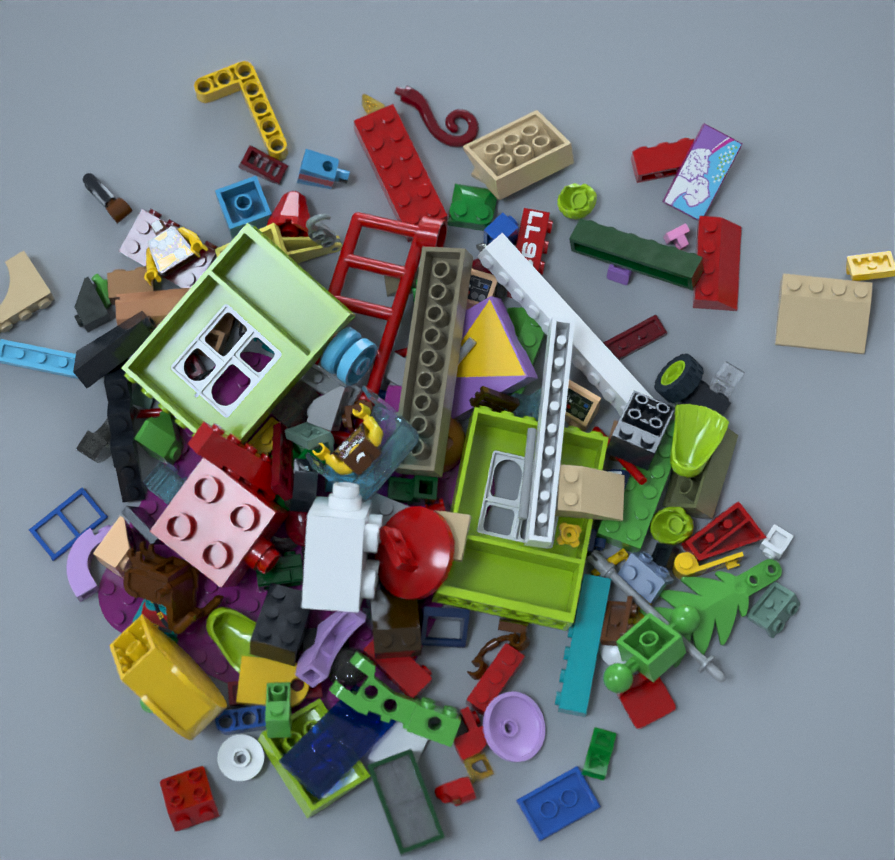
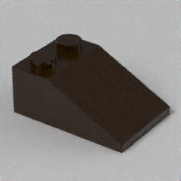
[370,589,422,659]

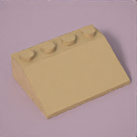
[463,110,574,200]
[775,273,872,354]

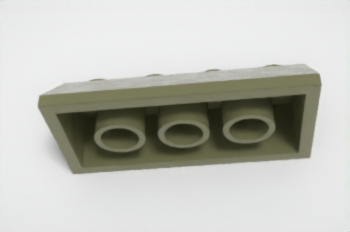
[662,428,738,519]

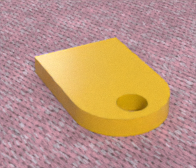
[236,656,309,707]

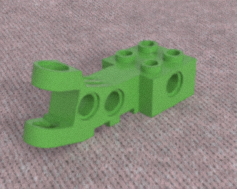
[329,651,461,747]

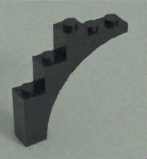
[104,357,145,503]

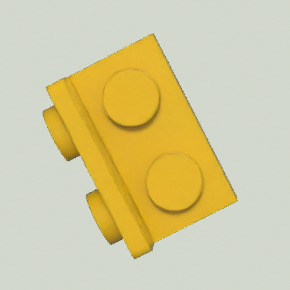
[846,251,895,281]

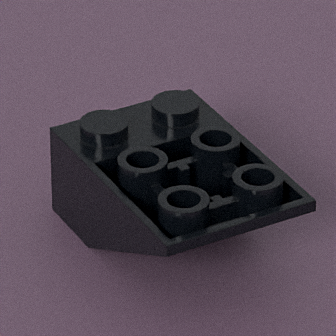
[606,390,675,471]

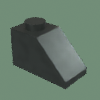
[74,277,111,333]

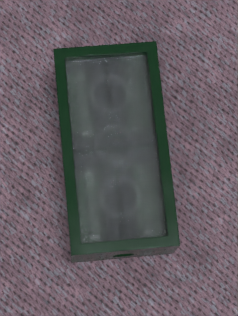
[367,749,445,856]

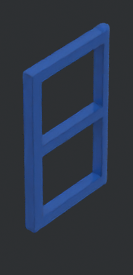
[29,487,108,561]

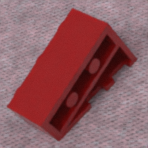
[681,501,767,562]

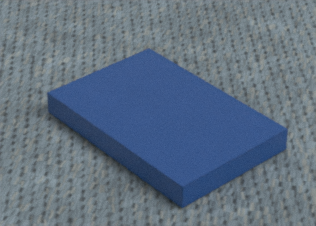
[516,766,601,842]

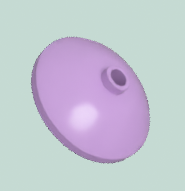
[483,692,545,762]

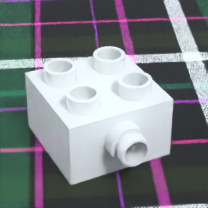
[302,482,383,612]

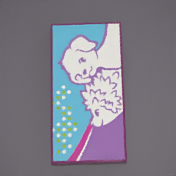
[662,123,743,221]

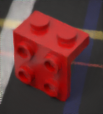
[616,671,676,729]
[160,766,220,832]

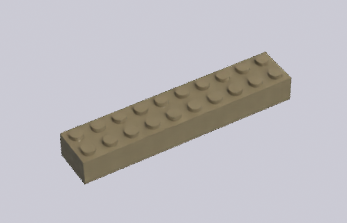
[390,246,473,477]

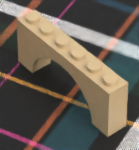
[0,250,55,333]

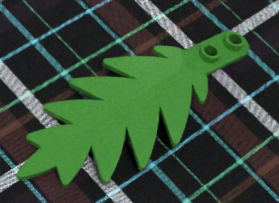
[621,559,782,667]

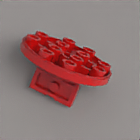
[375,506,455,600]

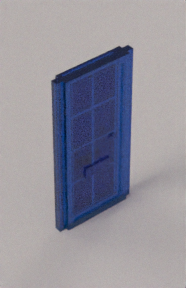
[279,684,396,800]

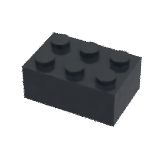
[249,583,314,666]

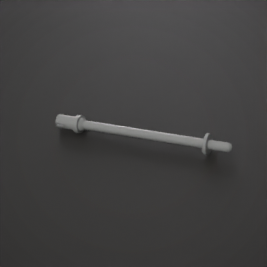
[586,550,725,683]

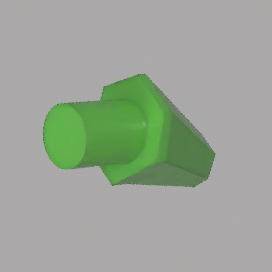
[91,274,111,309]

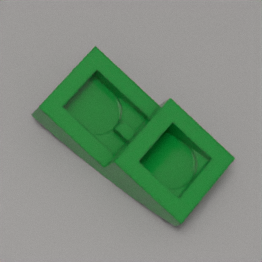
[582,727,617,781]

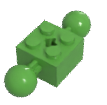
[603,604,700,693]

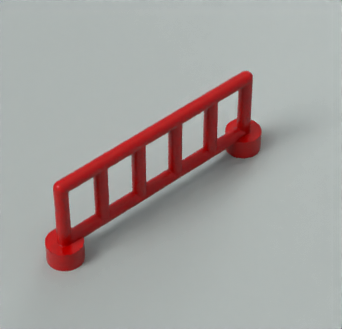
[285,212,448,445]

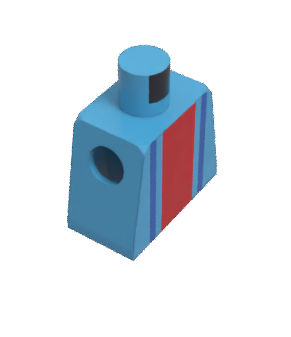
[297,149,350,189]

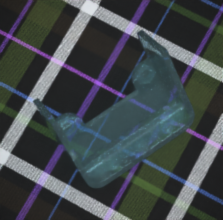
[305,385,419,502]

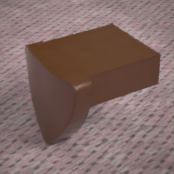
[498,618,529,643]

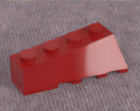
[188,422,275,501]

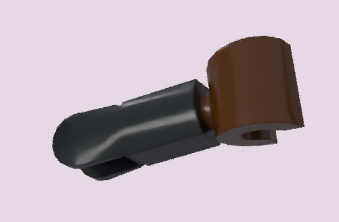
[82,173,132,224]

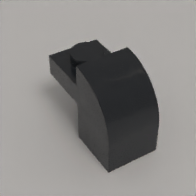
[290,458,318,513]

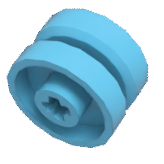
[321,327,377,386]

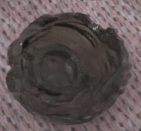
[328,647,367,687]

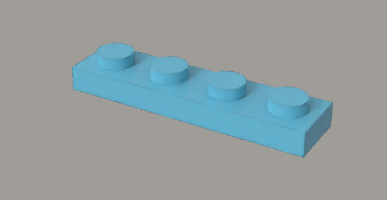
[0,339,78,379]

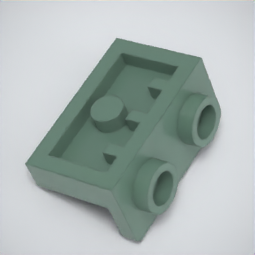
[285,422,334,454]
[746,581,800,638]

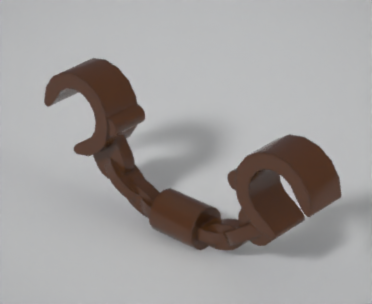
[467,633,530,680]

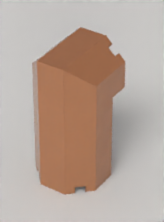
[115,288,190,329]

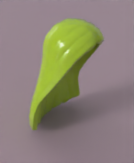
[670,404,729,478]
[206,607,262,674]

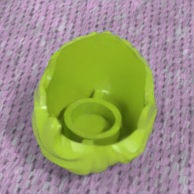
[557,183,597,219]
[650,507,694,545]

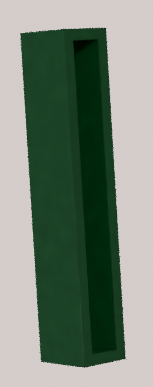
[569,218,704,291]

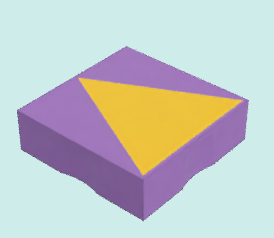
[451,296,538,420]

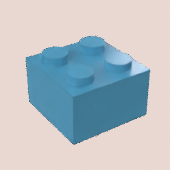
[215,176,272,238]

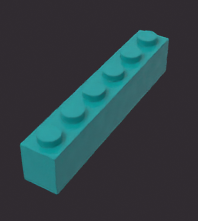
[554,574,611,717]

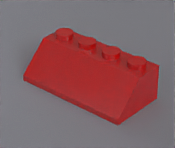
[693,216,741,311]

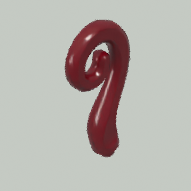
[394,85,479,147]

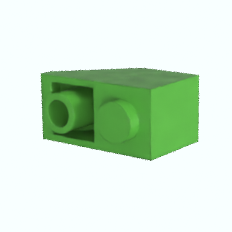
[265,682,292,738]

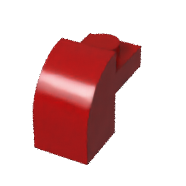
[453,706,488,764]

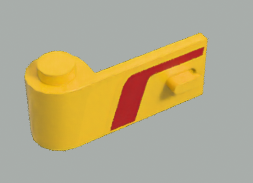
[672,552,744,580]

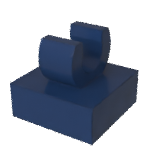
[586,528,606,556]

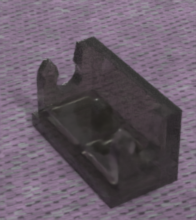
[270,379,321,429]

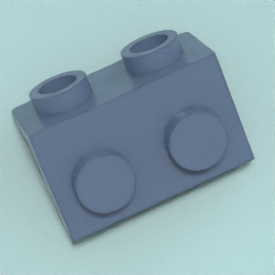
[617,551,674,603]

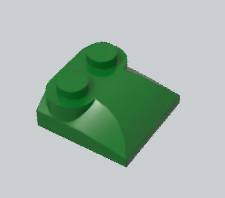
[448,184,497,231]

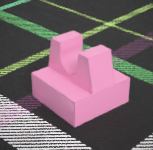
[663,223,690,250]

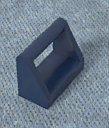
[420,607,470,648]

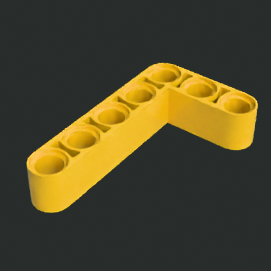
[194,61,288,161]

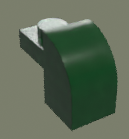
[387,475,438,506]

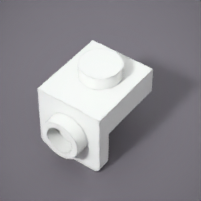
[759,524,794,560]

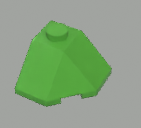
[134,411,183,466]

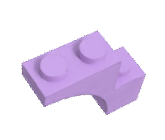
[295,610,366,688]

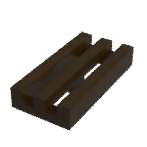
[469,386,520,413]

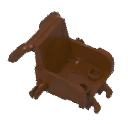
[123,541,224,634]

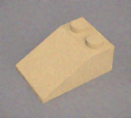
[555,465,625,521]

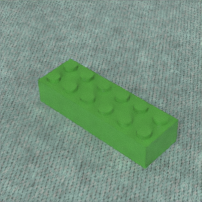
[596,419,675,553]

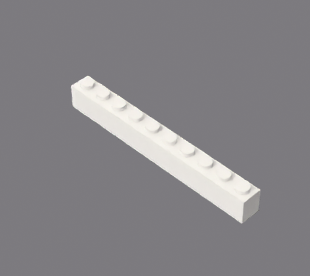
[477,233,653,416]
[525,316,575,548]

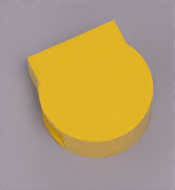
[109,614,227,740]

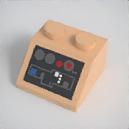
[466,269,498,310]
[565,379,601,432]
[93,516,136,579]

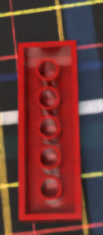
[353,104,448,242]

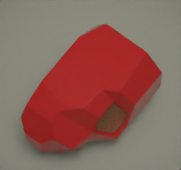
[435,776,476,807]

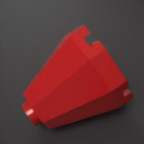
[267,191,310,237]

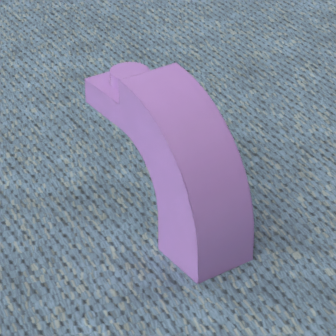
[67,525,113,602]

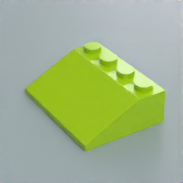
[257,699,370,819]

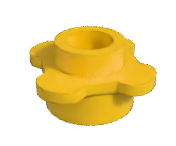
[557,523,581,548]

